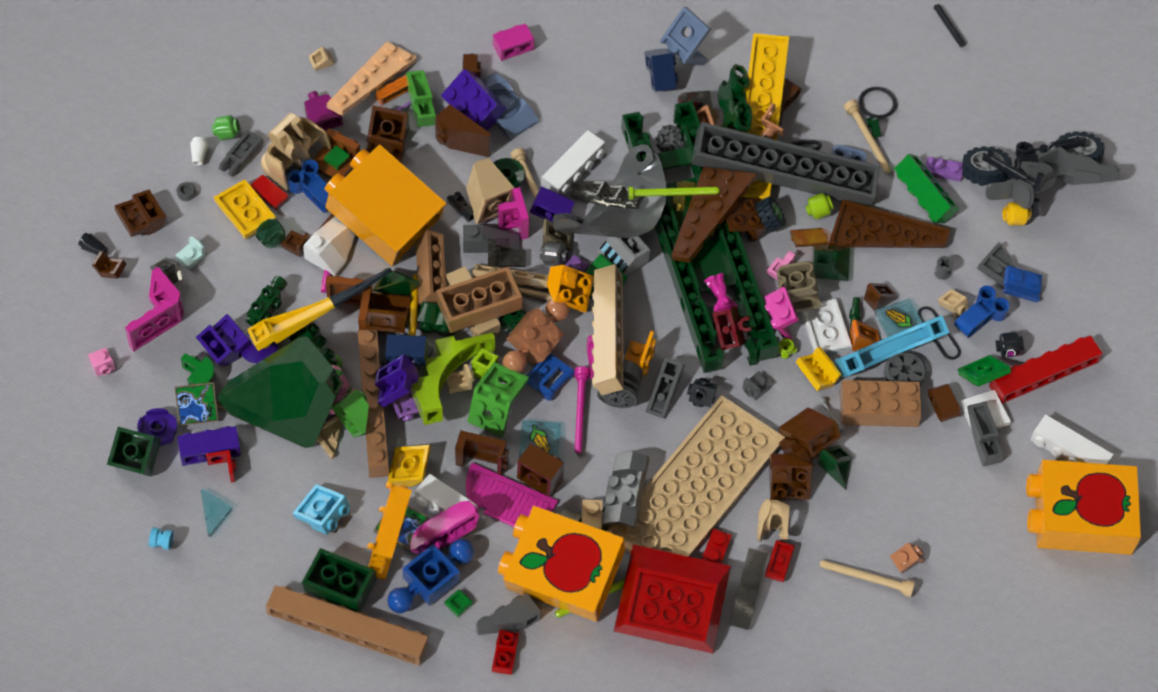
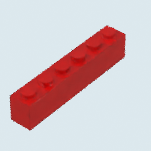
[989,335,1103,404]

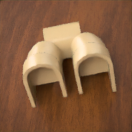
[261,113,332,191]

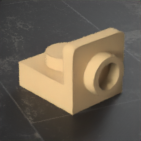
[938,289,969,320]

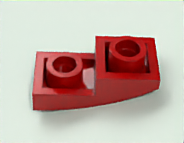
[491,630,519,675]

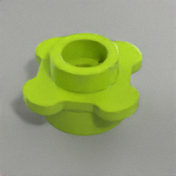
[778,338,797,359]

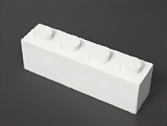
[541,130,605,196]
[1031,414,1114,464]

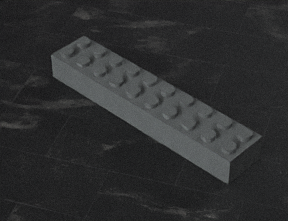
[691,122,880,206]

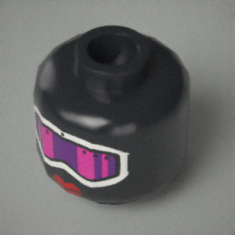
[995,332,1024,358]

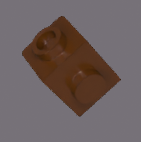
[281,230,310,257]
[92,251,127,279]

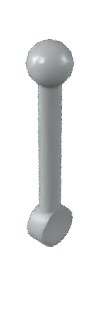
[819,397,844,431]

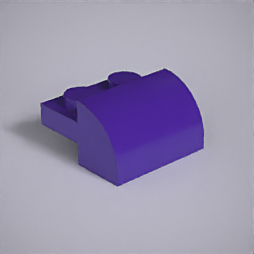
[196,314,252,366]
[374,354,418,407]

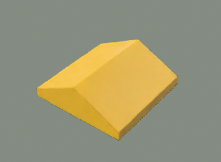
[387,445,431,487]

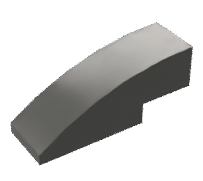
[967,402,1004,466]

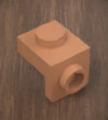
[890,542,925,573]

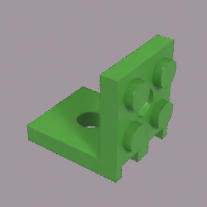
[467,362,529,437]

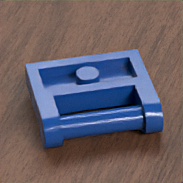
[526,353,575,401]

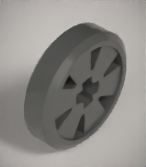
[884,352,927,387]

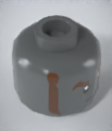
[540,241,569,266]

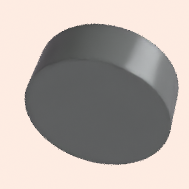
[177,182,196,201]

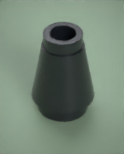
[78,232,108,255]

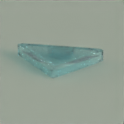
[200,488,233,537]

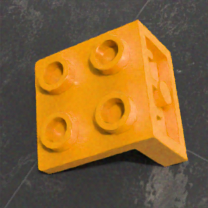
[624,331,657,381]

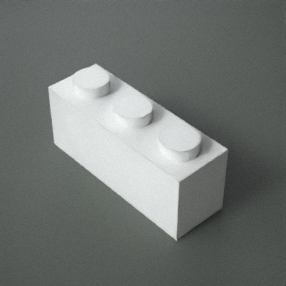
[415,473,477,516]

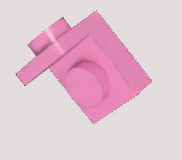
[88,348,115,376]

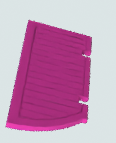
[466,463,558,527]

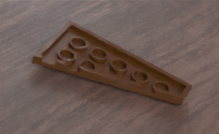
[671,167,758,263]
[828,199,950,248]

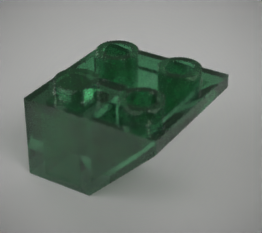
[811,244,850,281]

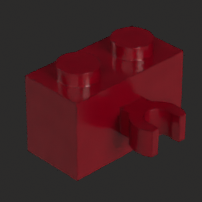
[713,306,753,350]

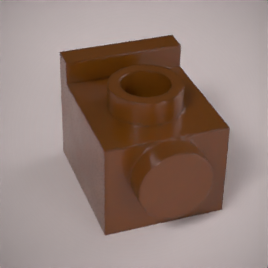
[463,53,481,79]

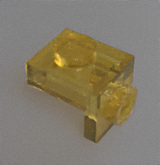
[673,181,696,211]

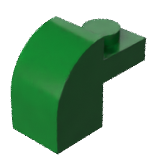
[181,353,215,385]

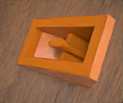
[849,319,880,351]

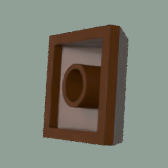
[367,105,409,143]

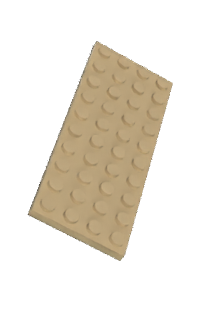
[607,395,785,557]

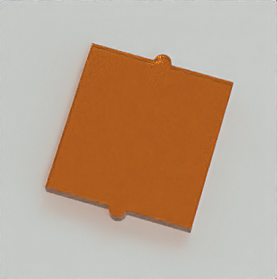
[790,228,828,248]

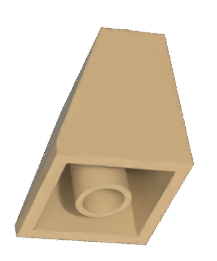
[466,158,514,225]

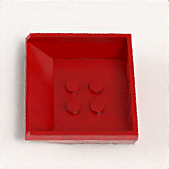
[613,544,731,654]

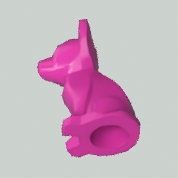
[704,273,737,312]

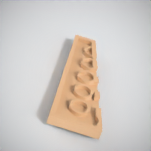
[327,42,417,116]

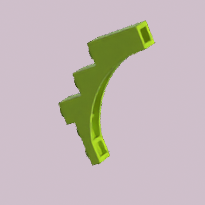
[411,333,495,425]

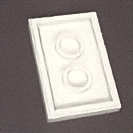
[800,298,852,354]

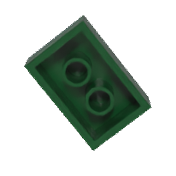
[302,548,377,612]

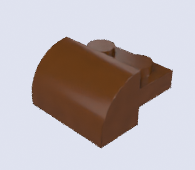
[114,189,166,237]

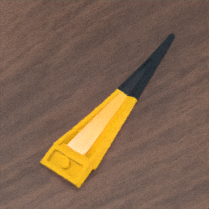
[247,268,392,351]

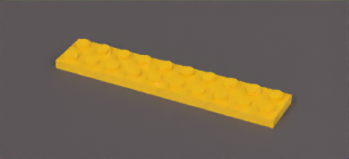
[739,33,789,201]

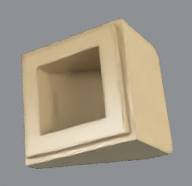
[308,46,335,71]

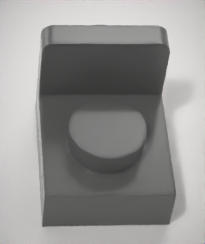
[742,371,773,400]

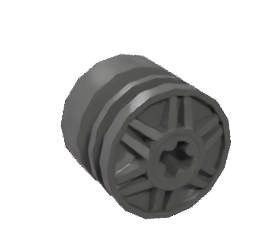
[597,360,643,408]

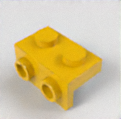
[795,347,841,391]

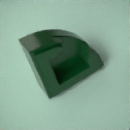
[866,117,881,138]
[744,338,757,366]

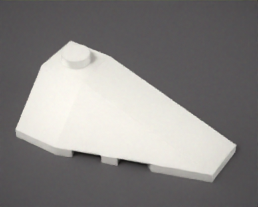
[303,217,355,276]

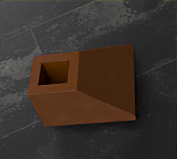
[769,454,812,500]

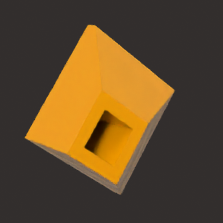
[547,265,594,313]

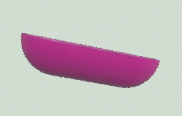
[410,501,479,554]

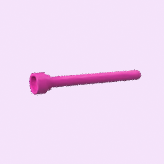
[574,366,590,454]

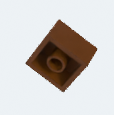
[517,443,564,497]

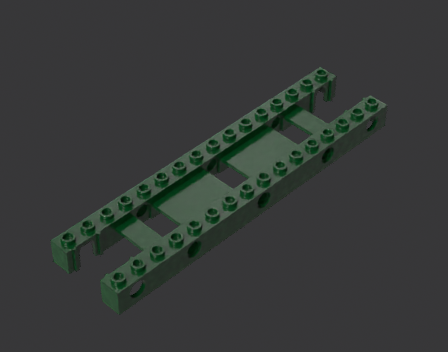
[621,101,779,373]

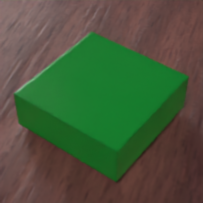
[324,146,350,170]
[444,589,473,618]

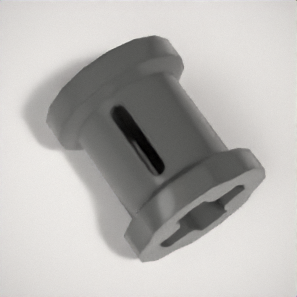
[934,256,954,280]

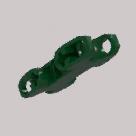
[718,64,752,133]

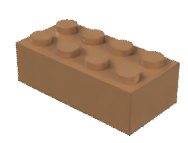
[436,267,522,333]
[839,380,921,427]

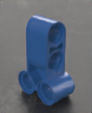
[287,160,329,213]
[954,285,1010,338]

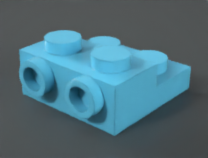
[292,484,351,535]

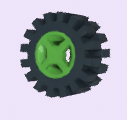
[756,196,786,232]

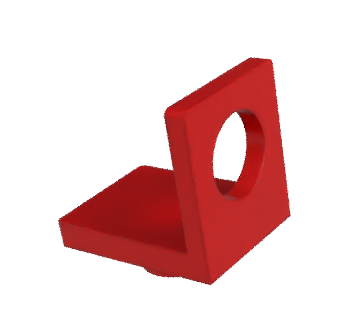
[206,450,237,483]

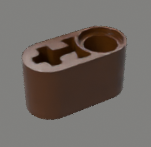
[928,384,961,422]

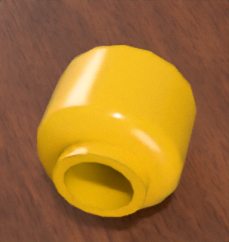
[1002,202,1031,226]

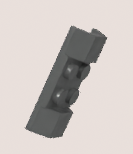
[602,451,649,531]

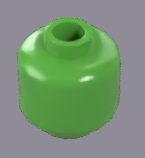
[212,115,240,140]

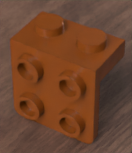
[313,128,360,178]

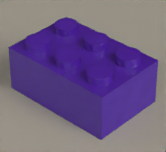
[441,69,507,131]

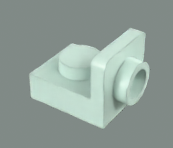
[175,236,206,270]

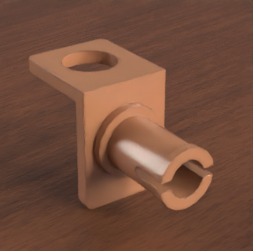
[761,103,785,139]

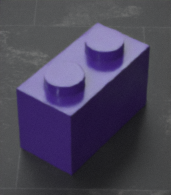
[529,186,575,222]

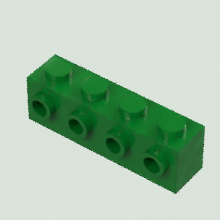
[894,154,959,224]

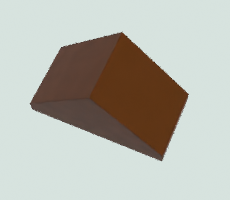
[864,283,898,313]

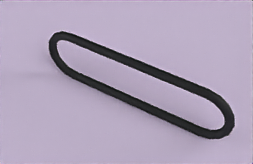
[917,306,960,360]

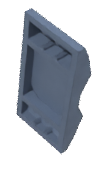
[482,73,539,140]

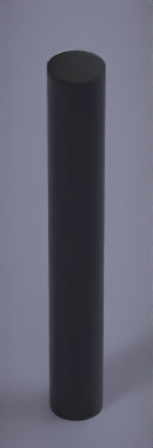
[933,4,966,47]

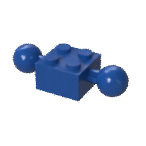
[387,538,475,613]

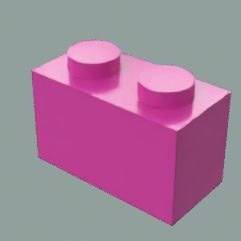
[493,23,534,61]

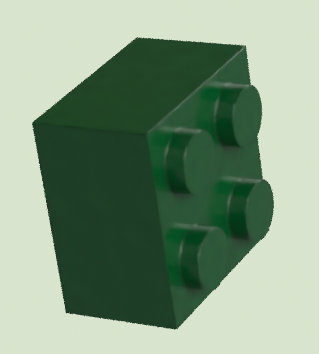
[107,427,162,477]

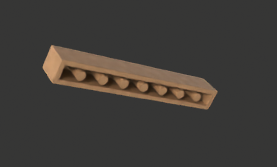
[357,330,389,478]
[266,585,428,666]

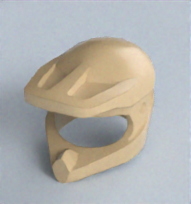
[757,499,790,542]

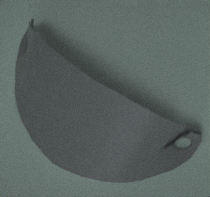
[553,144,667,238]

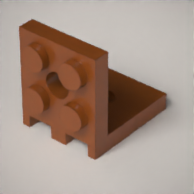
[326,275,373,330]

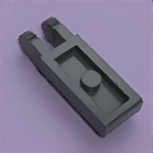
[219,130,263,177]

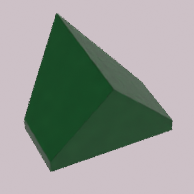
[373,270,420,296]
[818,445,853,490]

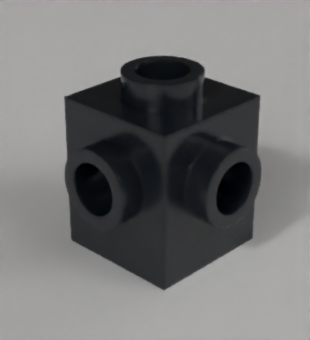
[687,378,718,408]

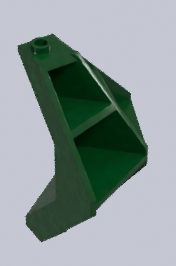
[217,337,344,448]

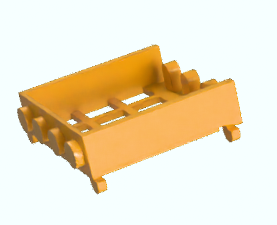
[367,482,412,580]

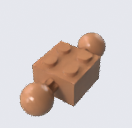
[502,299,570,373]

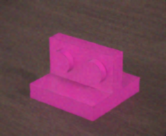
[498,187,529,240]

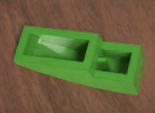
[406,70,436,127]

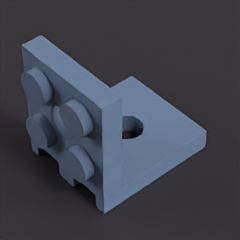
[660,7,712,66]

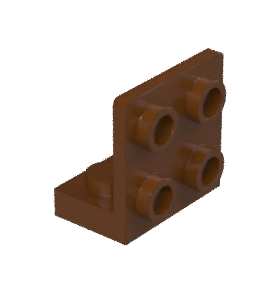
[726,198,764,242]

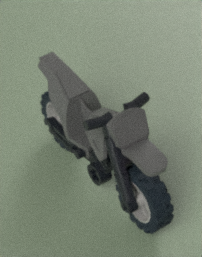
[962,131,1120,217]

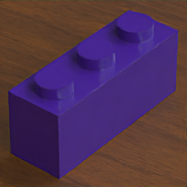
[177,426,241,466]

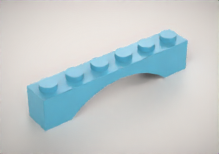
[834,315,950,378]

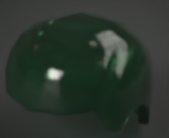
[256,218,286,249]

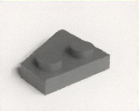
[977,242,1016,287]

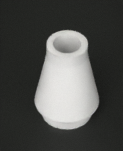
[190,137,209,166]

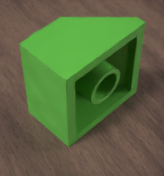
[331,389,369,438]

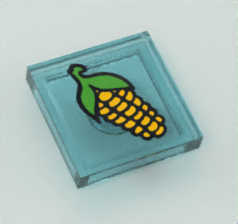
[874,298,922,337]
[519,420,561,458]

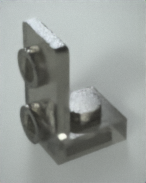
[488,239,526,267]

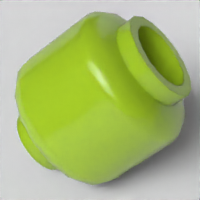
[805,193,834,220]

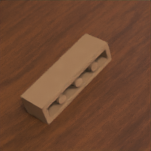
[416,230,446,305]

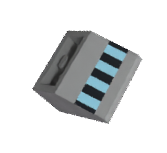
[596,236,650,275]

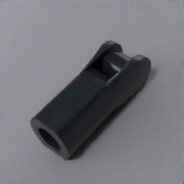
[447,191,474,222]

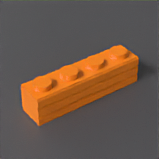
[375,75,409,105]

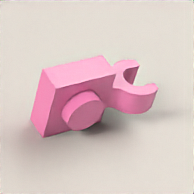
[766,251,796,281]

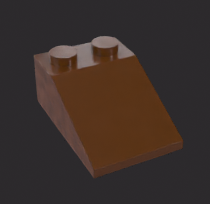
[435,104,491,158]

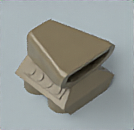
[776,261,821,312]

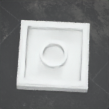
[959,390,1011,430]

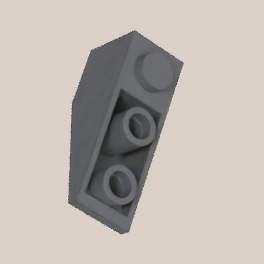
[476,593,541,635]

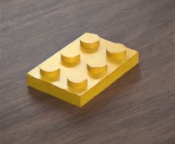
[214,179,276,239]

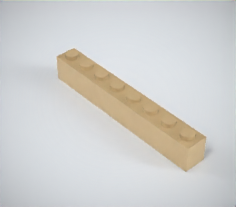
[592,264,623,395]

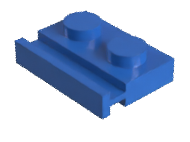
[1003,266,1042,302]

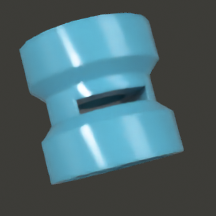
[149,527,174,550]

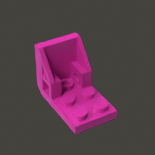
[125,267,184,352]

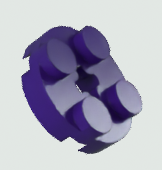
[137,408,178,446]

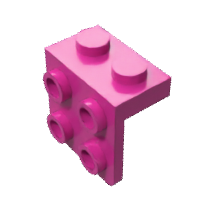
[765,287,799,340]

